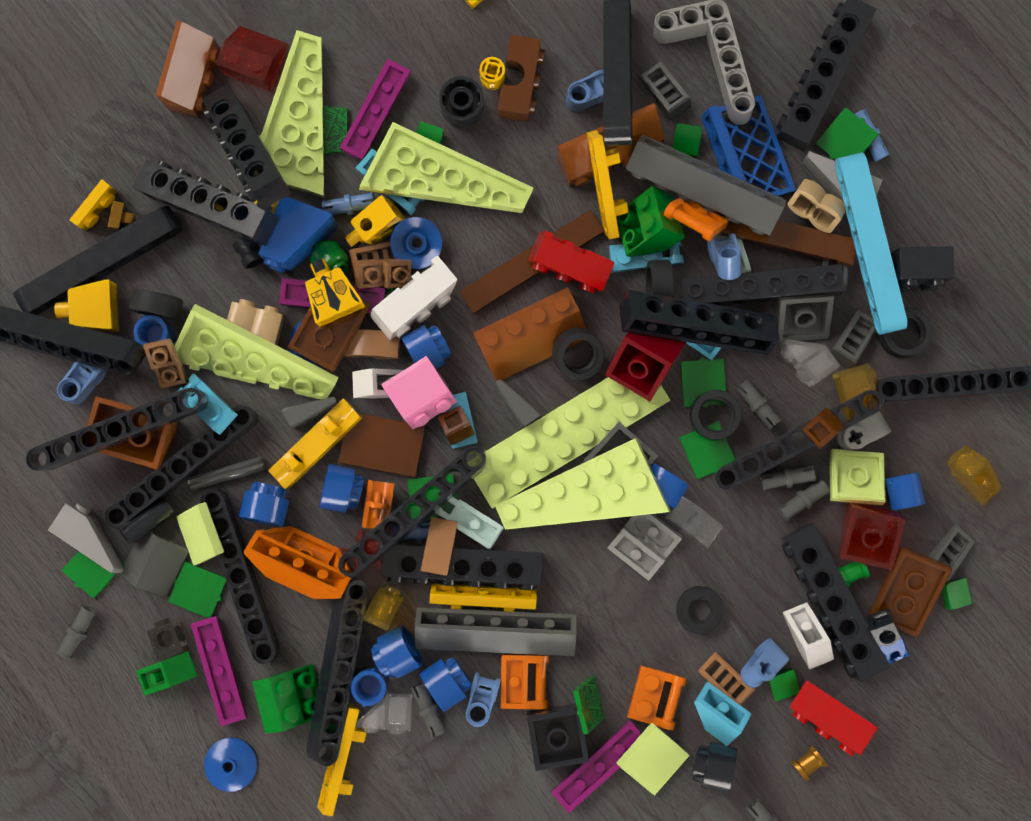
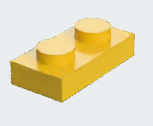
[69,179,118,232]

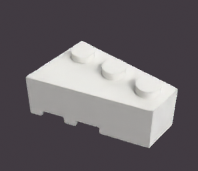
[370,255,457,340]

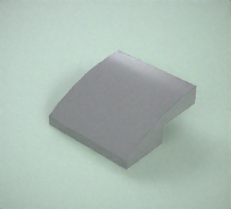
[608,514,683,581]

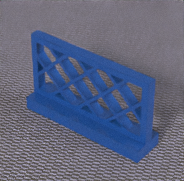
[701,95,796,197]

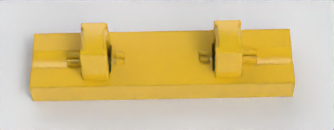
[587,130,628,240]
[268,398,363,490]
[429,583,537,612]
[317,703,366,816]

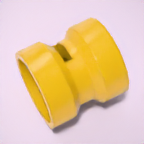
[479,57,505,90]

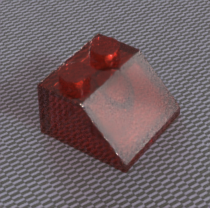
[215,26,288,91]
[839,502,906,570]

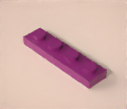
[340,59,411,161]
[279,278,386,314]
[191,615,248,727]
[551,720,642,813]

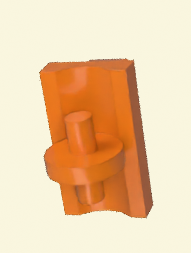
[362,480,395,531]

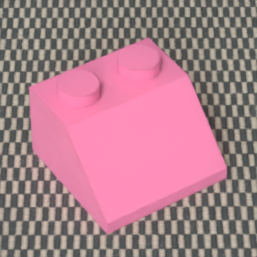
[381,356,457,430]

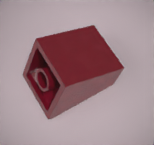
[605,333,687,402]

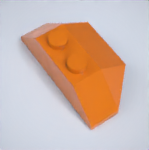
[244,526,351,599]

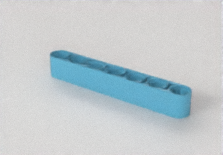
[835,152,907,335]

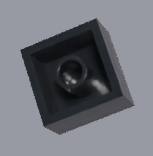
[891,246,954,292]
[527,704,589,771]

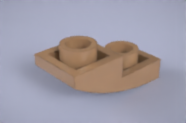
[355,259,411,289]
[345,330,402,359]
[143,339,187,388]
[421,517,458,576]

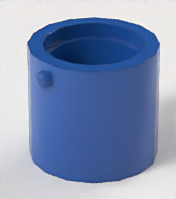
[133,315,176,346]
[885,472,926,510]
[351,667,389,707]

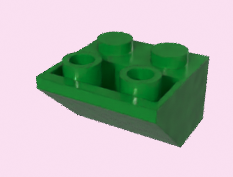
[617,186,685,257]
[252,664,318,734]

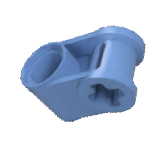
[565,69,603,112]
[707,233,741,280]
[57,362,107,404]
[741,638,789,688]
[466,672,501,727]

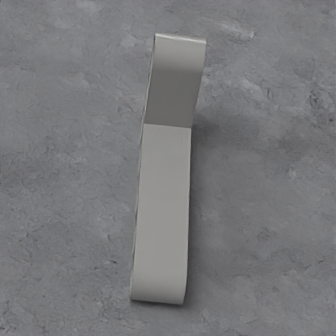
[653,0,755,125]

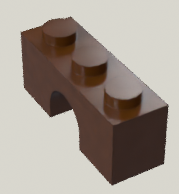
[498,34,545,122]

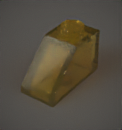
[832,363,877,423]
[947,445,1002,506]
[362,585,405,630]

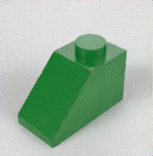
[136,651,197,696]

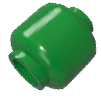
[310,240,349,274]

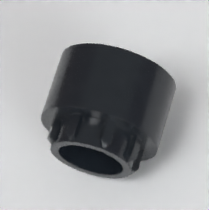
[439,76,484,127]
[692,742,737,795]

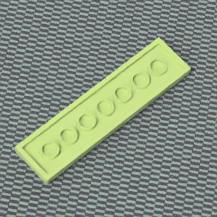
[467,377,670,509]

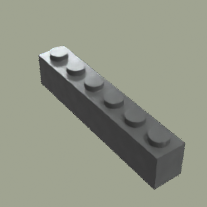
[626,134,786,235]
[414,607,576,656]

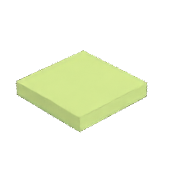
[829,449,885,505]
[176,502,224,566]
[616,722,690,796]

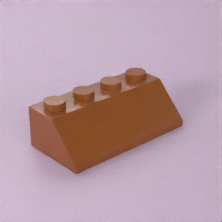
[556,103,665,187]
[473,287,587,381]

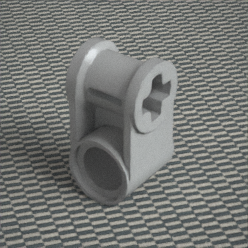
[837,411,891,450]

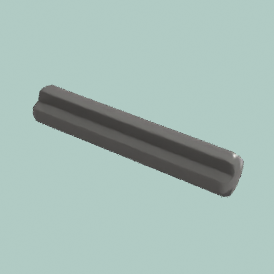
[188,457,265,490]

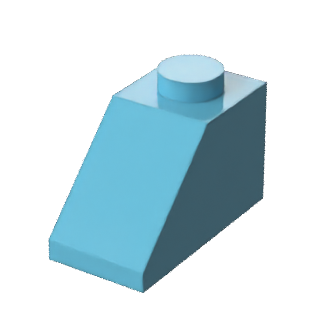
[694,681,751,746]

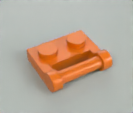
[664,198,729,242]
[501,654,549,709]
[627,665,687,731]

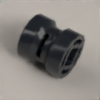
[233,237,265,269]

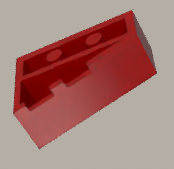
[528,230,615,294]
[790,681,878,757]

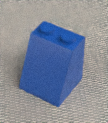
[259,197,338,274]

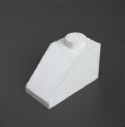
[352,368,403,399]
[783,602,834,670]

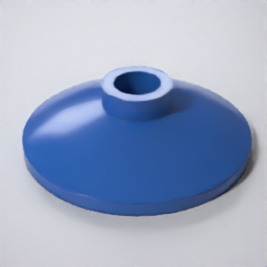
[390,217,442,269]
[204,737,258,792]

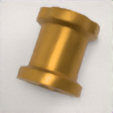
[791,745,827,782]

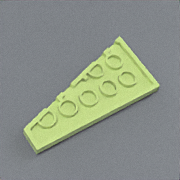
[260,30,324,198]
[359,122,534,213]
[175,304,339,399]
[496,438,671,530]

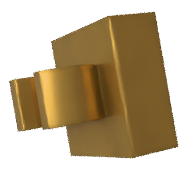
[107,201,135,232]

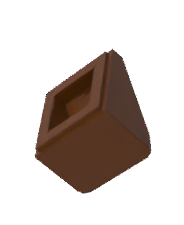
[438,405,475,445]
[802,408,844,449]

